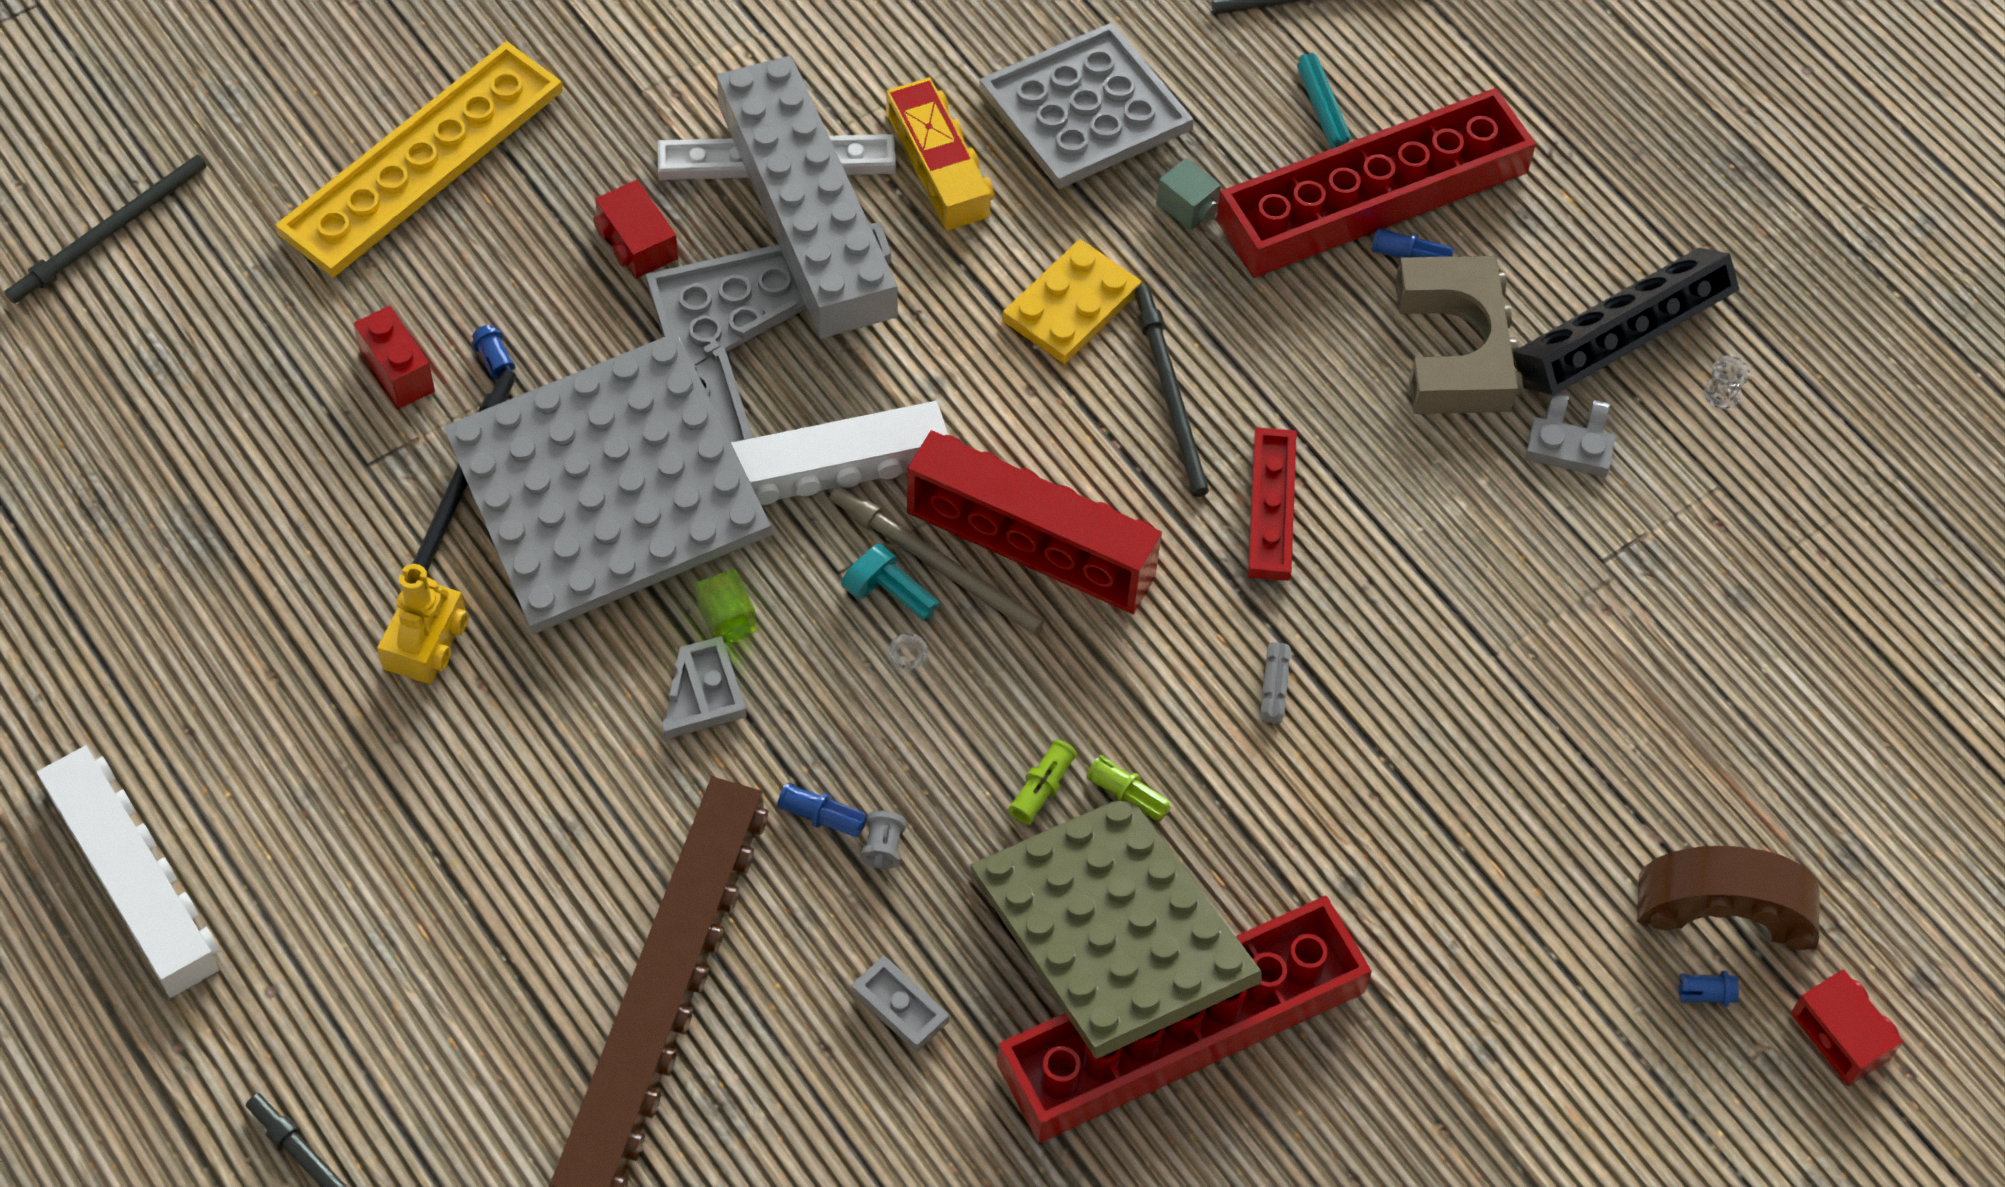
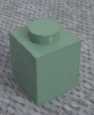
[1156,157,1221,231]

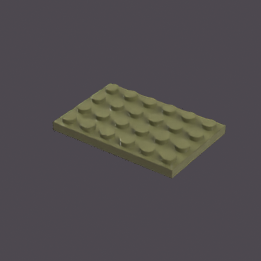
[970,799,1262,1059]

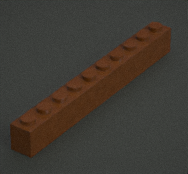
[549,776,769,1187]

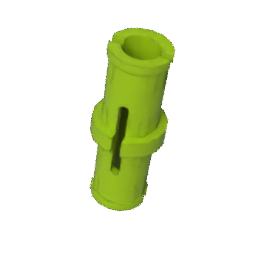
[1007,740,1077,825]

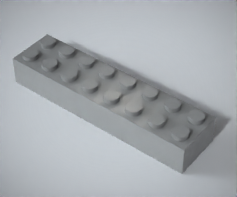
[716,55,898,339]

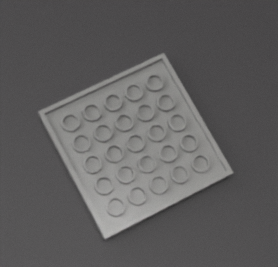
[443,332,773,634]

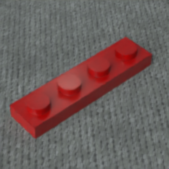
[1247,427,1297,581]

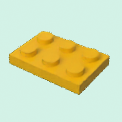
[1002,239,1142,365]

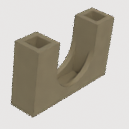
[1395,256,1523,414]

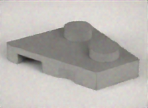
[662,636,747,740]

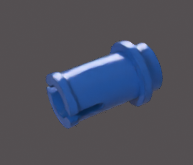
[472,325,516,379]
[1678,970,1739,1007]

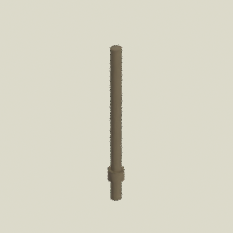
[829,486,1044,634]

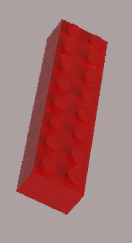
[1216,88,1536,279]
[997,895,1372,1144]

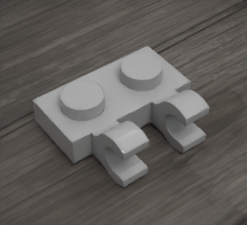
[1525,392,1616,477]

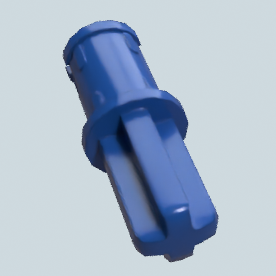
[1372,227,1453,258]
[777,783,866,837]

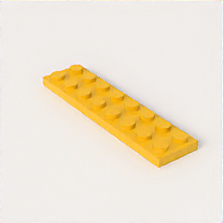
[275,41,563,278]

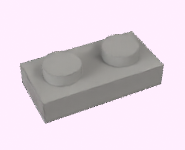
[851,955,950,1053]

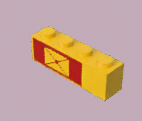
[886,77,995,231]

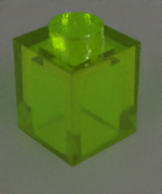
[695,569,756,643]

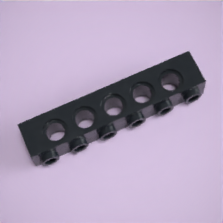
[1513,248,1740,396]

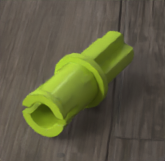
[1086,755,1172,822]

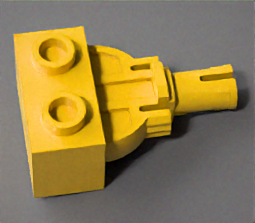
[377,564,469,685]

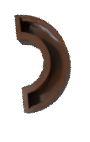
[1637,846,1820,950]

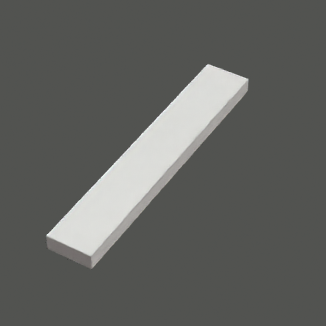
[658,134,896,180]

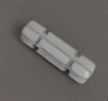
[1260,642,1291,724]

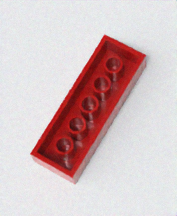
[907,430,1162,615]

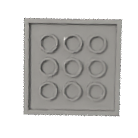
[979,22,1194,189]

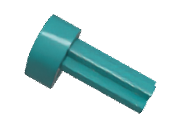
[841,543,940,621]

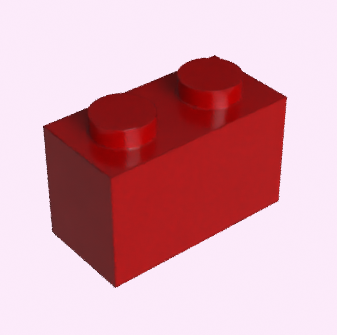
[593,179,678,279]
[353,305,435,409]
[1790,969,1903,1086]

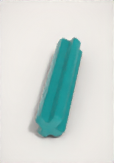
[1297,53,1351,149]

